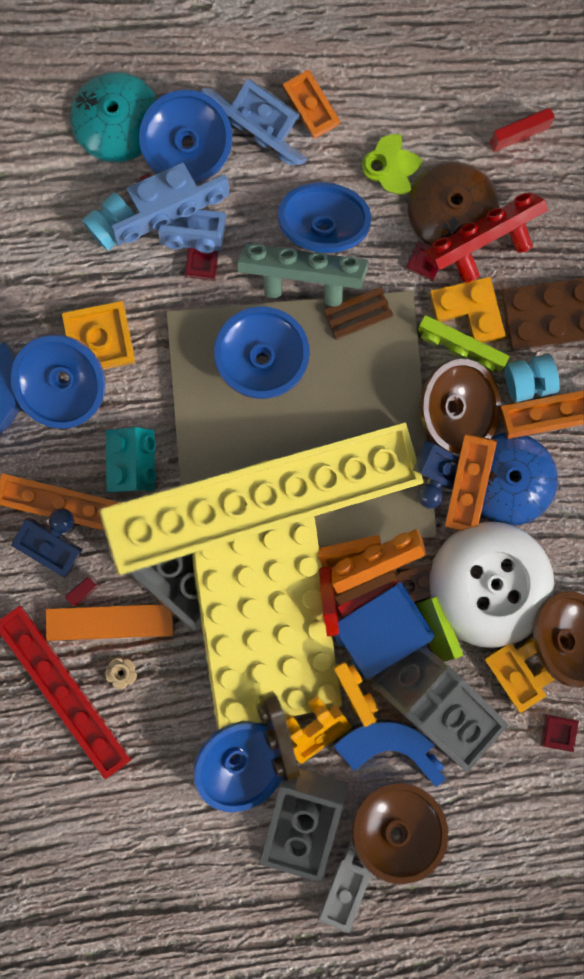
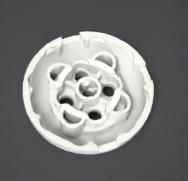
[428,522,554,648]

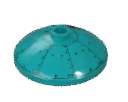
[70,72,158,162]

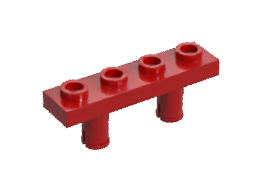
[424,192,549,283]

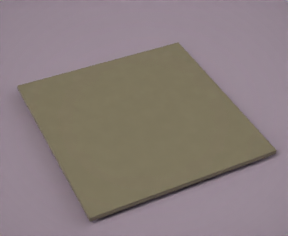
[167,291,437,547]

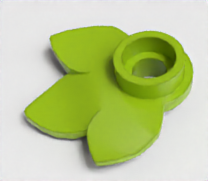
[361,134,423,194]

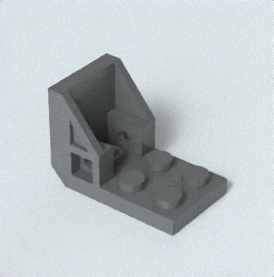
[370,646,509,772]

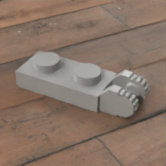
[318,837,371,933]

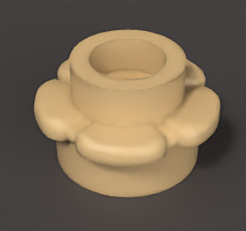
[105,657,137,689]

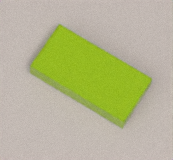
[415,597,463,662]

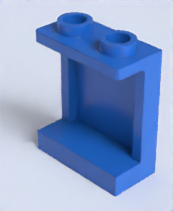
[334,581,435,680]

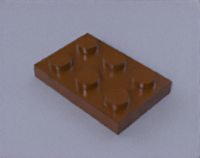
[502,278,584,352]

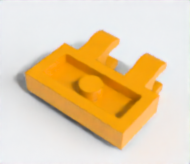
[483,637,555,713]
[333,661,378,727]
[286,696,353,764]

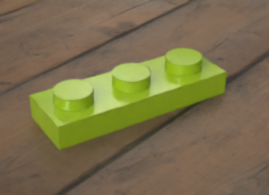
[417,315,510,373]

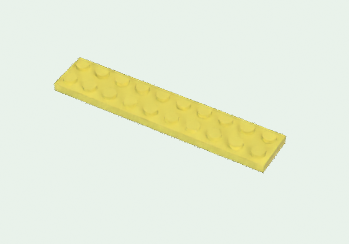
[99,422,424,575]

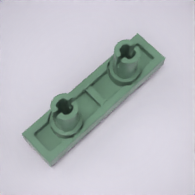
[237,243,368,307]

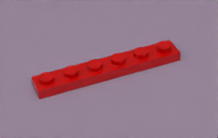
[0,606,132,780]

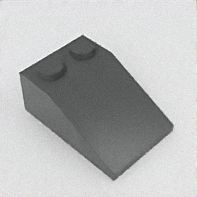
[128,553,202,632]
[260,769,348,883]

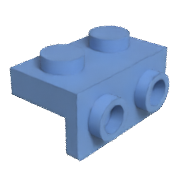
[158,210,226,253]

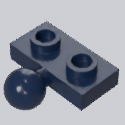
[413,441,460,509]
[11,508,83,578]

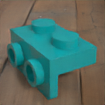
[106,427,157,493]

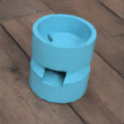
[81,192,135,251]
[505,353,560,403]

